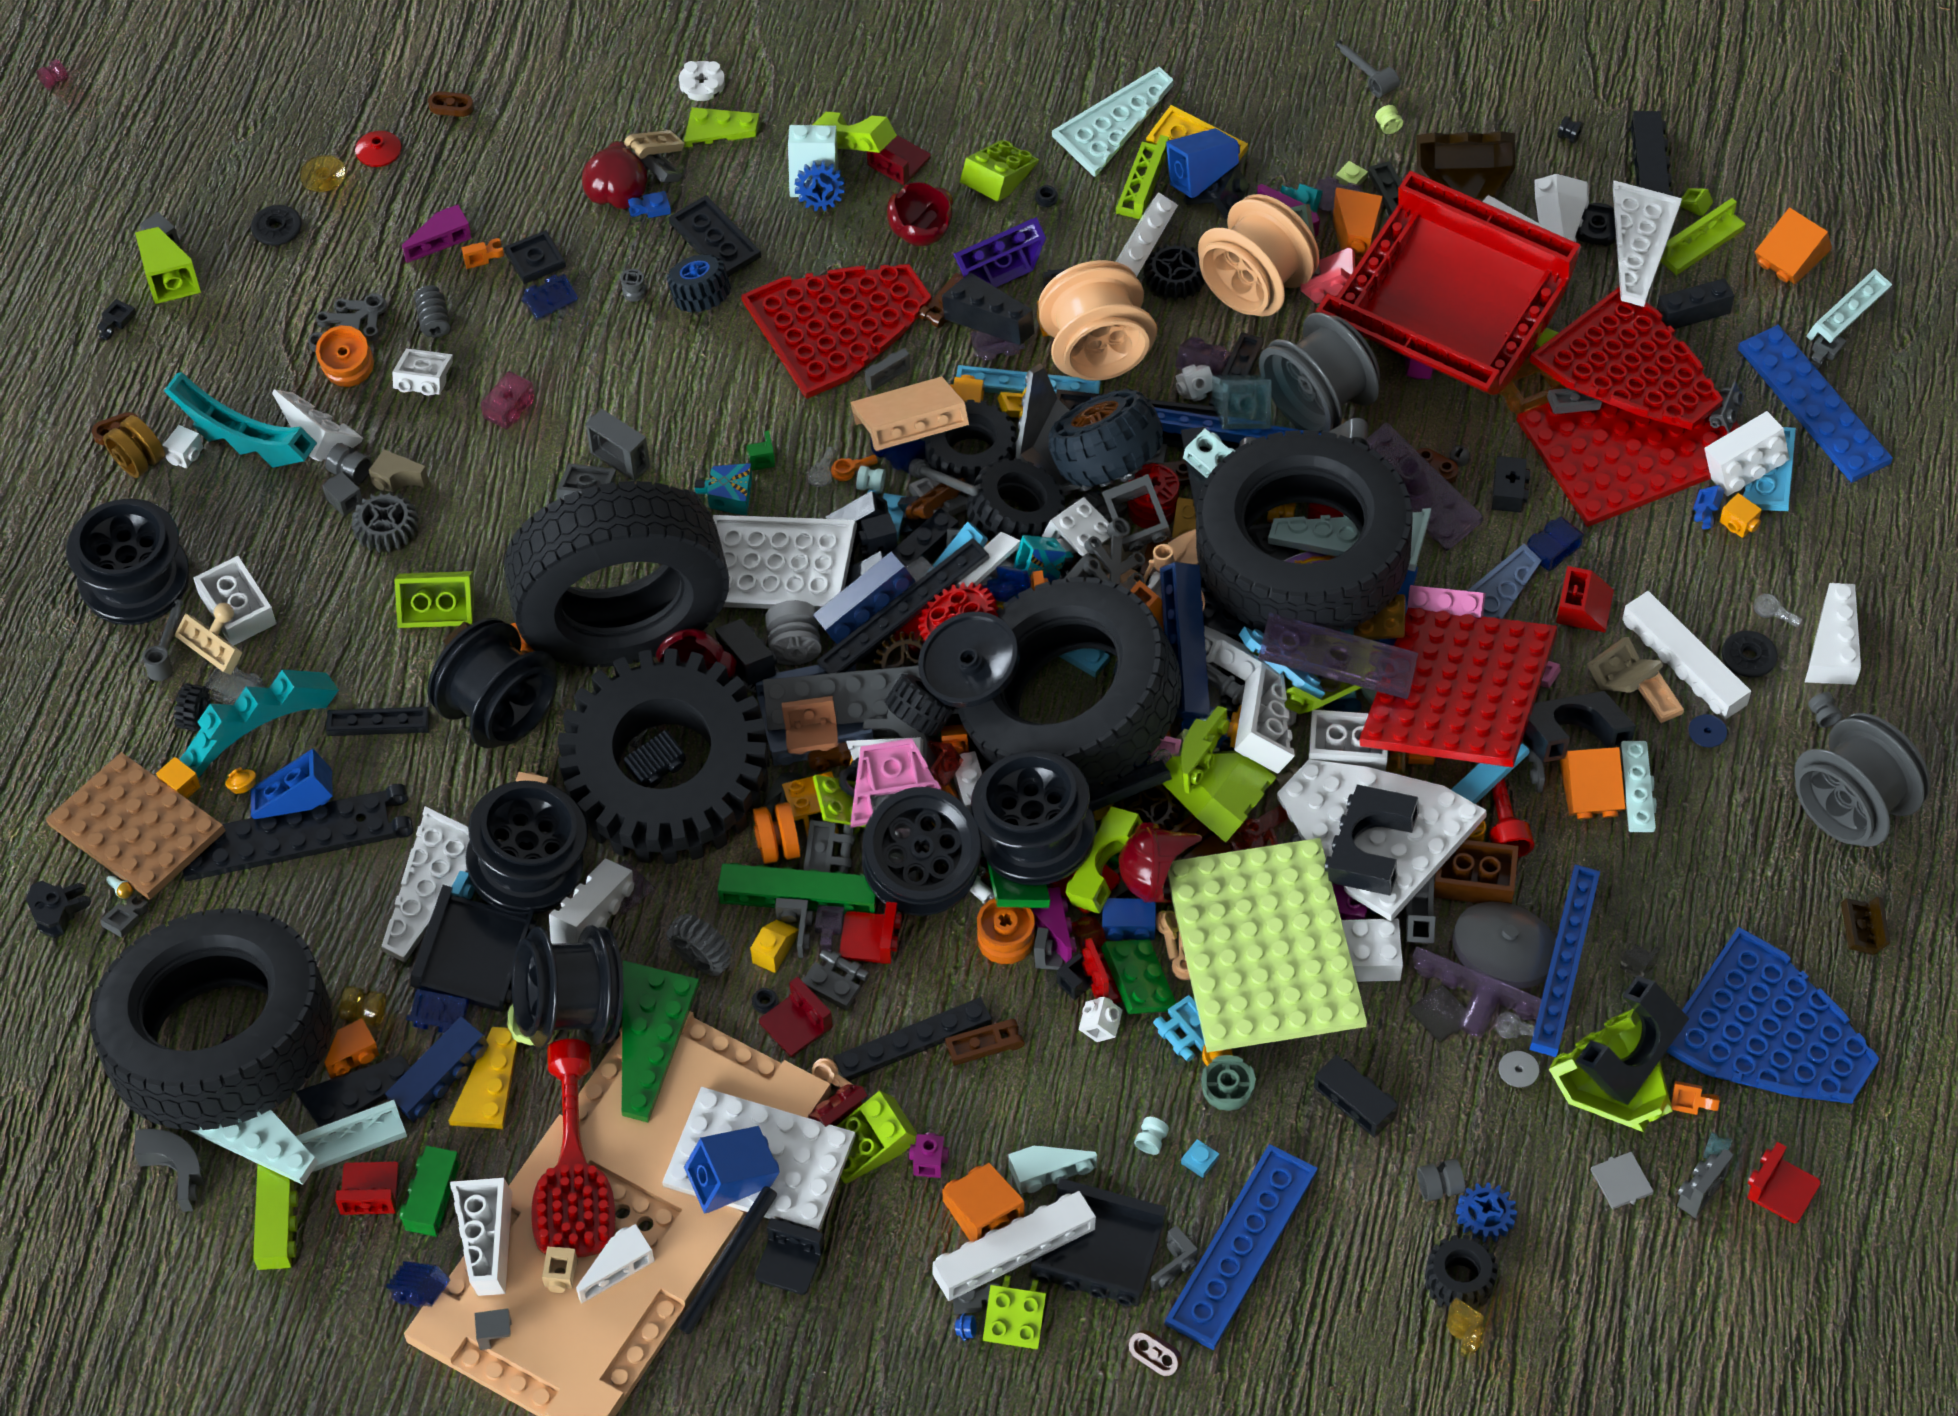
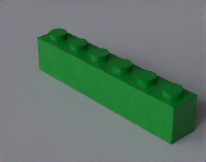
[718,863,878,914]

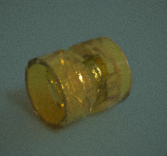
[339,986,386,1027]

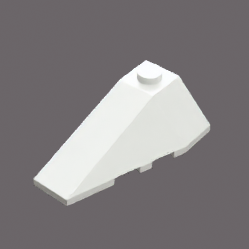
[1534,174,1589,242]
[272,389,363,461]

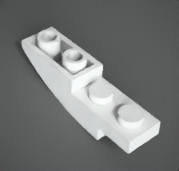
[1204,626,1267,681]

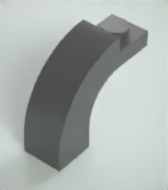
[863,709,938,775]
[1405,874,1435,944]
[134,1129,205,1212]

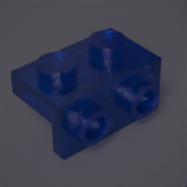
[406,989,470,1033]

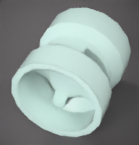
[856,465,886,493]
[1134,1117,1169,1155]

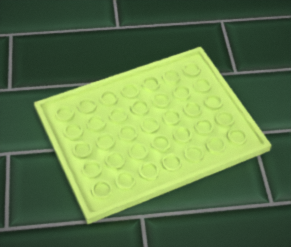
[1167,838,1367,1052]

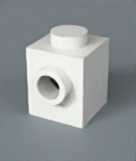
[162,425,203,469]

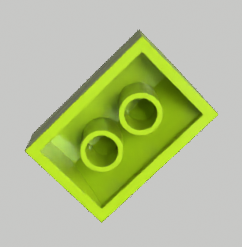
[394,571,475,628]

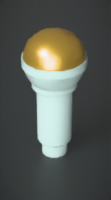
[106,876,133,899]

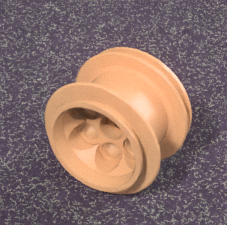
[1198,194,1319,317]
[1038,260,1157,381]

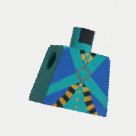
[695,463,753,516]
[1011,535,1073,589]

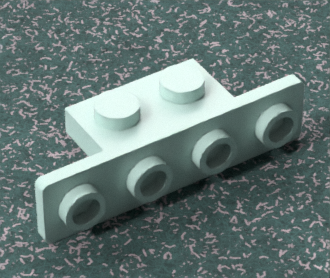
[1621,741,1657,832]

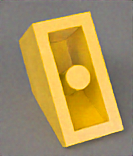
[750,919,799,973]

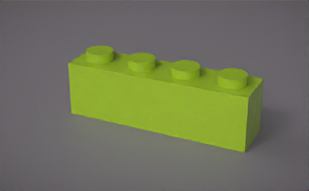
[253,1164,298,1270]

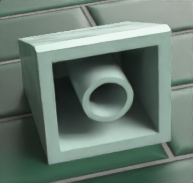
[788,125,839,197]

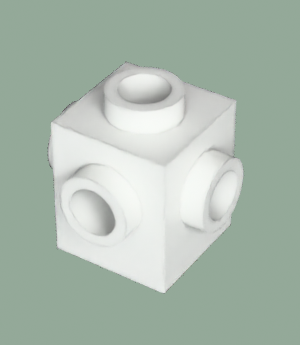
[1175,365,1217,401]
[1079,997,1123,1042]

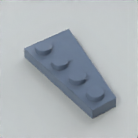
[1467,544,1542,619]

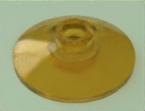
[299,155,346,192]

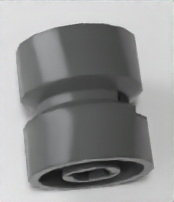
[325,443,372,485]
[1417,1158,1465,1202]

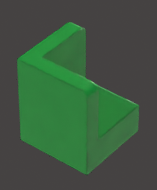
[746,430,775,471]

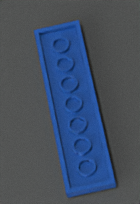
[1738,325,1893,483]
[1165,1144,1318,1350]

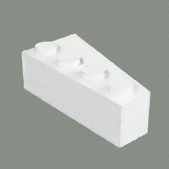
[1805,583,1861,685]
[1234,662,1295,774]
[549,858,634,943]
[450,1178,512,1296]

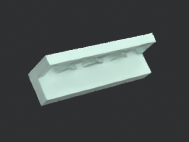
[1806,269,1892,343]
[296,1100,407,1172]

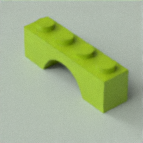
[812,112,897,153]
[1065,806,1143,914]

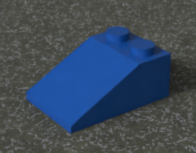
[251,749,333,819]

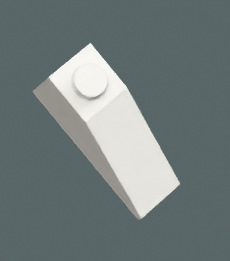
[576,1224,654,1303]

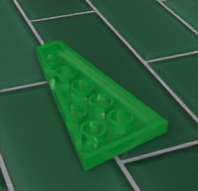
[622,960,700,1123]

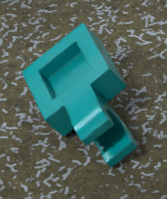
[1280,184,1323,213]

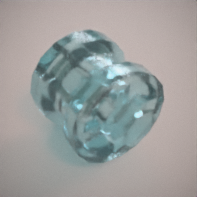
[1703,1132,1732,1159]

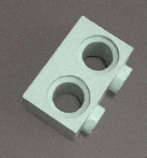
[1183,429,1235,478]

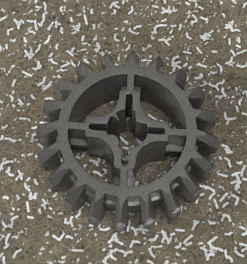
[351,491,419,553]
[666,913,734,976]

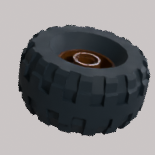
[1048,389,1163,487]

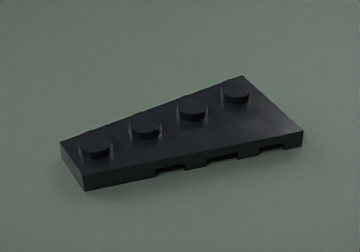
[295,1055,410,1128]

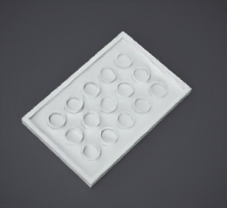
[713,515,857,611]
[662,1087,856,1231]

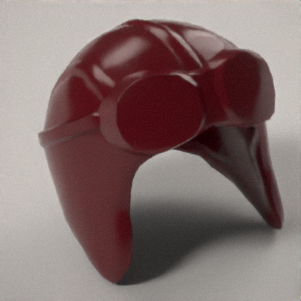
[1119,822,1202,903]

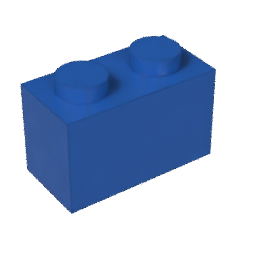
[1102,898,1156,941]

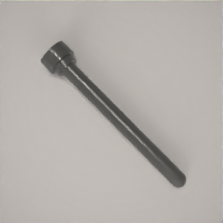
[909,458,979,496]

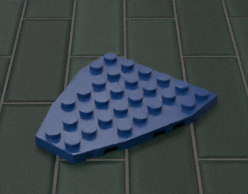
[1666,927,1879,1104]

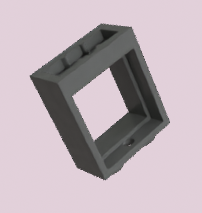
[586,409,650,482]
[1102,474,1171,552]

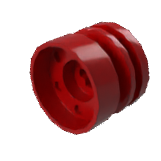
[1127,463,1180,529]

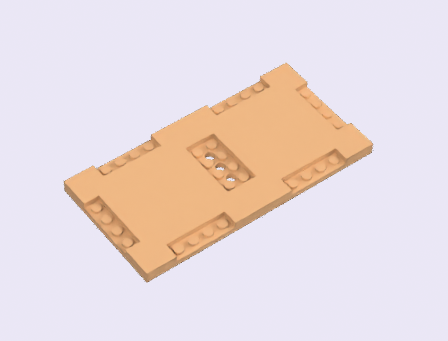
[404,1011,831,1416]

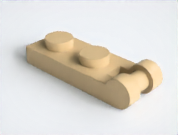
[624,130,685,159]

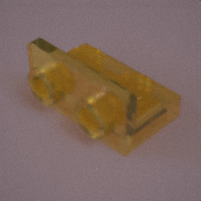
[1446,1297,1485,1358]

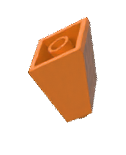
[1332,187,1382,267]
[1755,207,1832,284]
[1559,747,1625,820]
[942,1163,1024,1242]

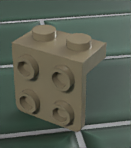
[1587,637,1664,693]

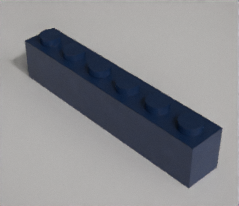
[1160,562,1210,719]

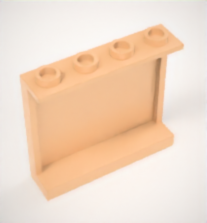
[850,376,969,451]

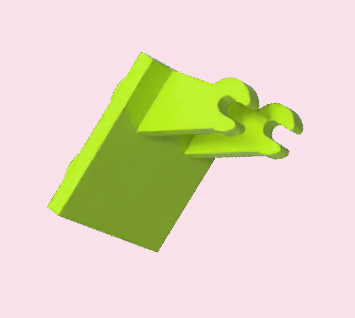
[813,775,866,835]
[983,1275,1046,1349]

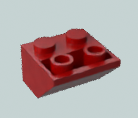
[1556,566,1614,633]

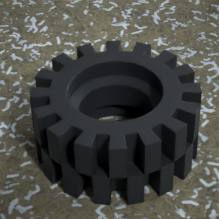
[174,683,211,731]

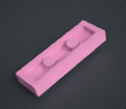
[1407,585,1486,618]

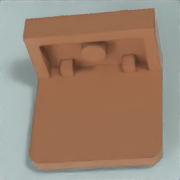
[782,696,838,754]

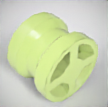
[1375,105,1403,134]

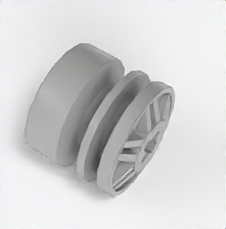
[765,600,821,665]

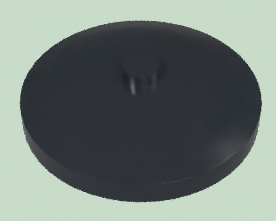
[918,612,1020,708]

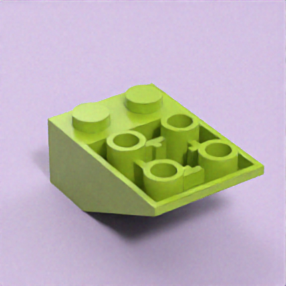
[959,140,1039,202]
[836,1090,917,1184]

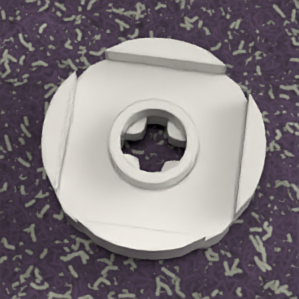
[679,61,725,101]

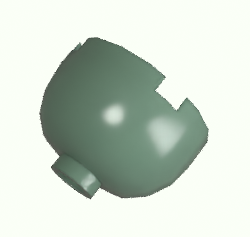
[1201,1055,1256,1111]

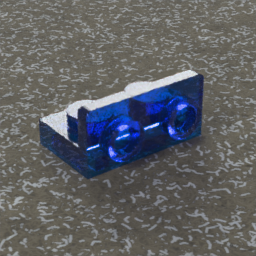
[521,274,578,321]
[983,565,1031,603]

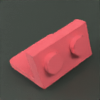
[1301,248,1355,304]

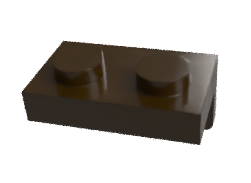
[1841,897,1890,955]

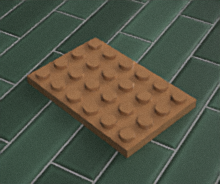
[46,752,226,900]

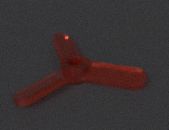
[1236,805,1288,849]

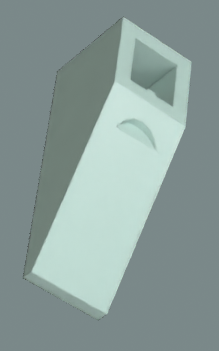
[1008,1145,1097,1194]

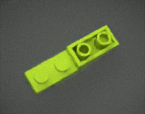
[1181,706,1230,794]

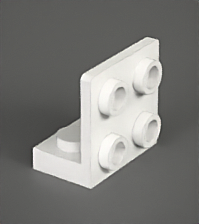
[1042,497,1110,557]

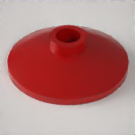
[355,131,401,167]

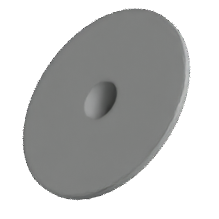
[1499,1051,1539,1088]

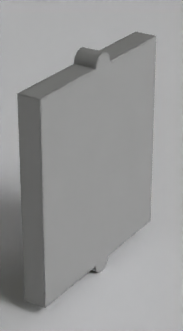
[1590,1152,1654,1210]

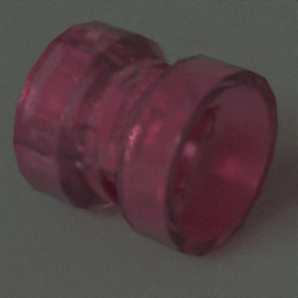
[36,59,68,90]

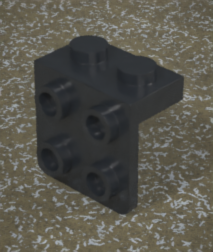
[1183,165,1249,219]
[755,1218,825,1295]

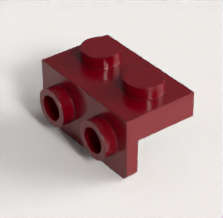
[808,1084,868,1127]

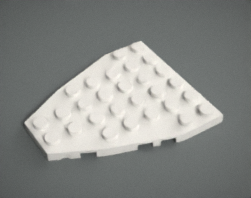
[1277,759,1487,921]

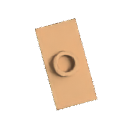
[1638,671,1684,723]

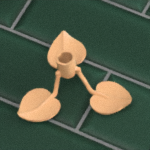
[1107,529,1205,611]

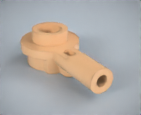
[1155,910,1179,962]
[1172,932,1190,981]
[812,1058,853,1088]

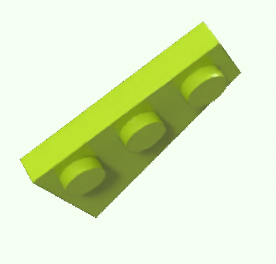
[684,107,760,148]

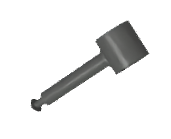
[1335,40,1400,98]
[142,599,184,681]

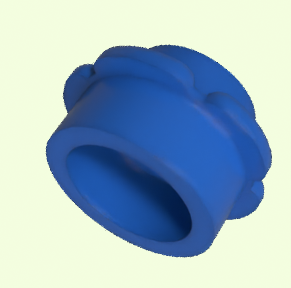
[955,1313,977,1341]

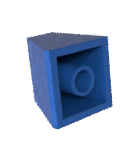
[1166,128,1240,198]
[684,1126,780,1214]

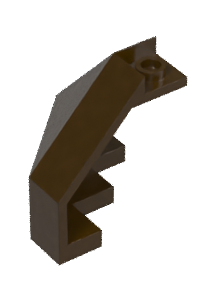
[1416,131,1515,201]

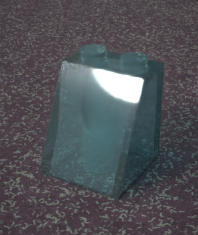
[1212,375,1271,429]

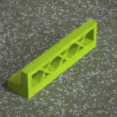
[1116,135,1169,219]
[1660,198,1746,276]

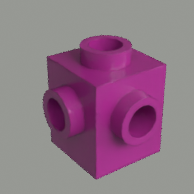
[909,1133,949,1178]

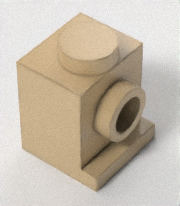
[542,1246,578,1293]

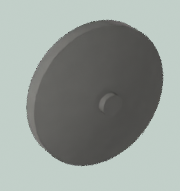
[1452,901,1556,989]

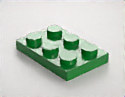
[1101,939,1176,1014]

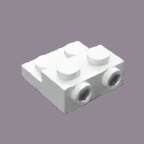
[392,348,453,396]

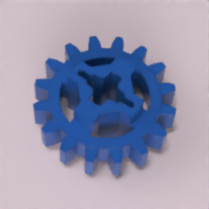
[794,160,845,211]
[1456,1182,1517,1242]

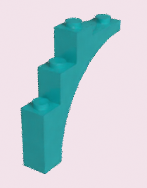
[164,372,317,468]
[180,669,339,777]

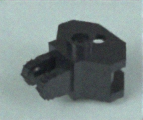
[26,881,91,938]

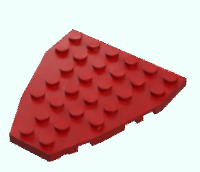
[741,264,932,399]
[1529,286,1723,430]

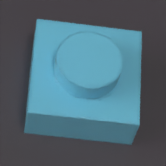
[452,871,475,900]
[1181,1139,1219,1178]

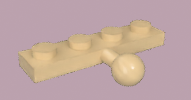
[174,603,243,675]

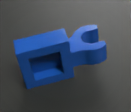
[628,191,671,218]
[1693,485,1724,530]

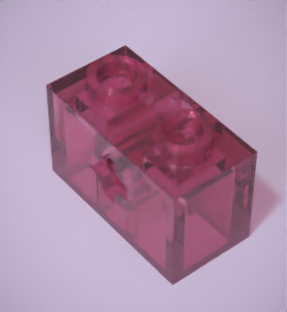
[481,371,535,430]

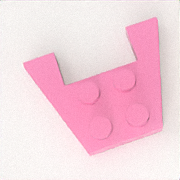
[850,738,941,827]

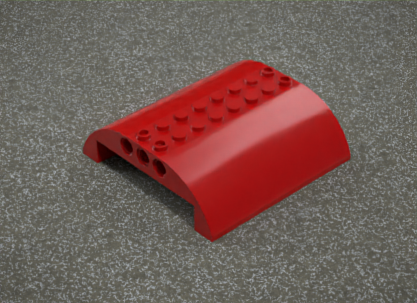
[1316,170,1581,395]

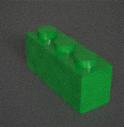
[400,1146,461,1237]

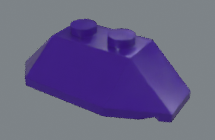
[953,217,1046,287]

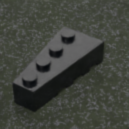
[942,272,1035,345]

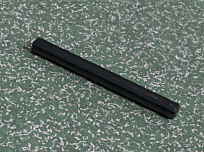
[677,1186,777,1334]

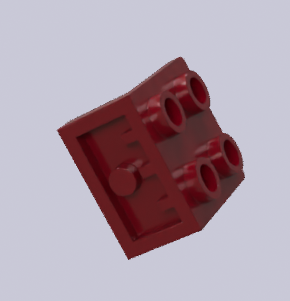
[867,135,931,186]
[759,976,833,1057]

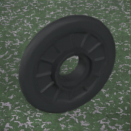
[251,205,302,245]
[1722,630,1778,678]

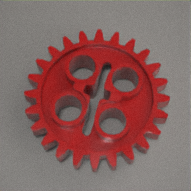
[918,582,999,641]

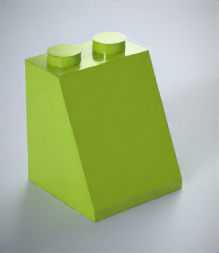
[135,227,201,304]

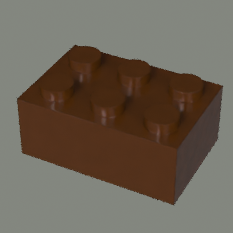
[1434,840,1519,904]

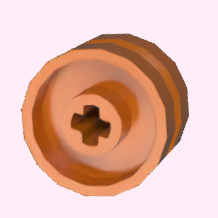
[315,325,374,387]
[753,802,800,865]
[977,898,1035,964]

